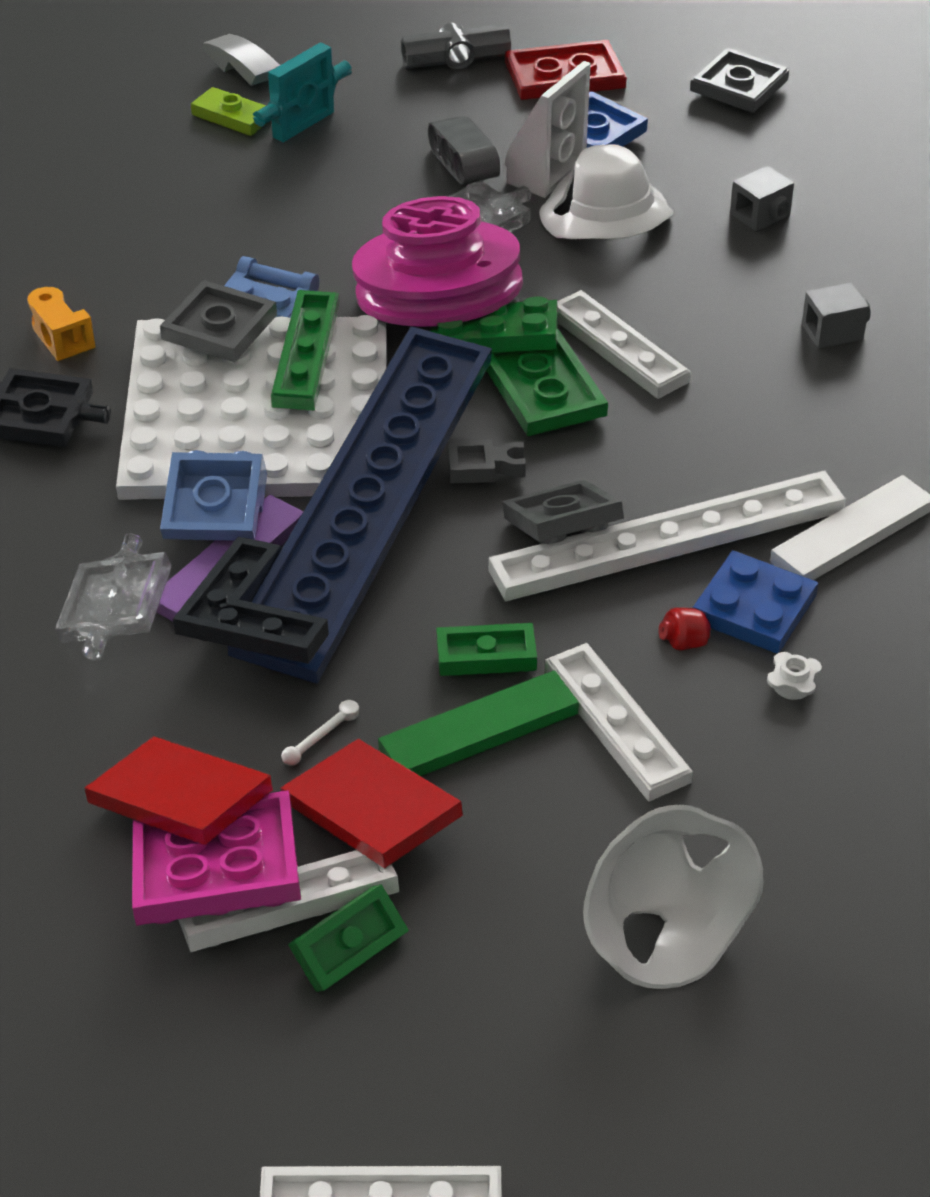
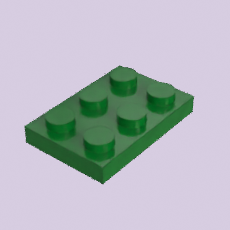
[430,296,558,353]
[486,328,608,436]

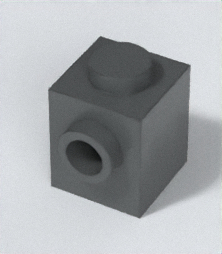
[730,165,794,232]
[801,282,871,349]

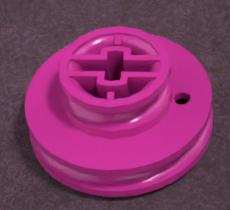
[352,196,523,327]

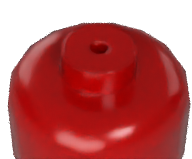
[658,607,711,650]

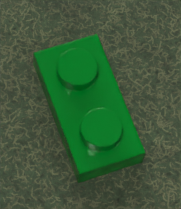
[436,623,537,676]
[288,884,409,992]

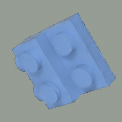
[160,450,267,541]

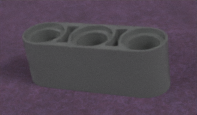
[428,115,500,185]

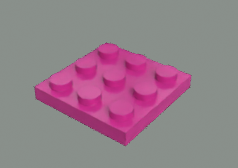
[132,790,301,926]

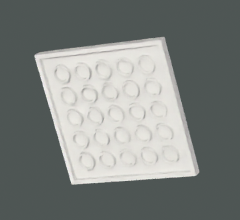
[116,315,387,500]

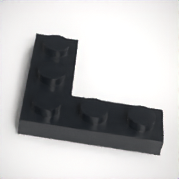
[173,536,329,664]

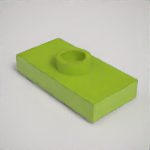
[191,87,267,136]

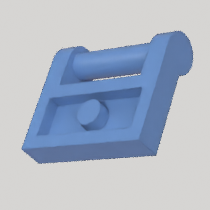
[224,256,320,318]

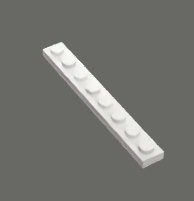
[488,470,846,602]

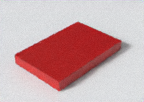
[505,40,627,100]
[85,736,273,845]
[280,739,463,869]

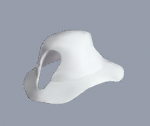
[539,144,674,239]
[583,805,764,989]

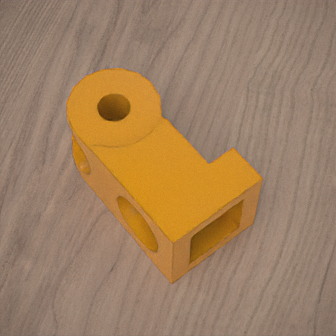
[27,287,96,361]

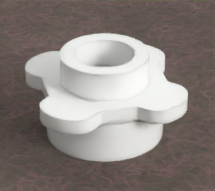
[767,652,822,700]

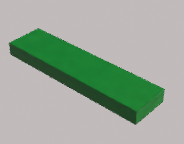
[271,290,339,411]
[378,670,579,776]

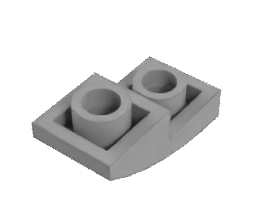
[202,34,280,86]

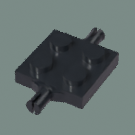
[0,368,111,447]

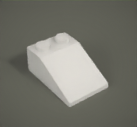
[505,61,591,198]

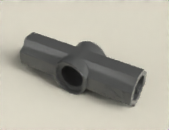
[400,23,512,70]

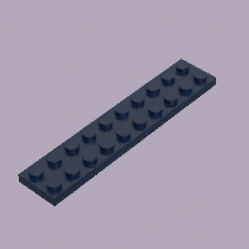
[227,326,492,684]

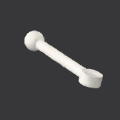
[281,700,359,766]

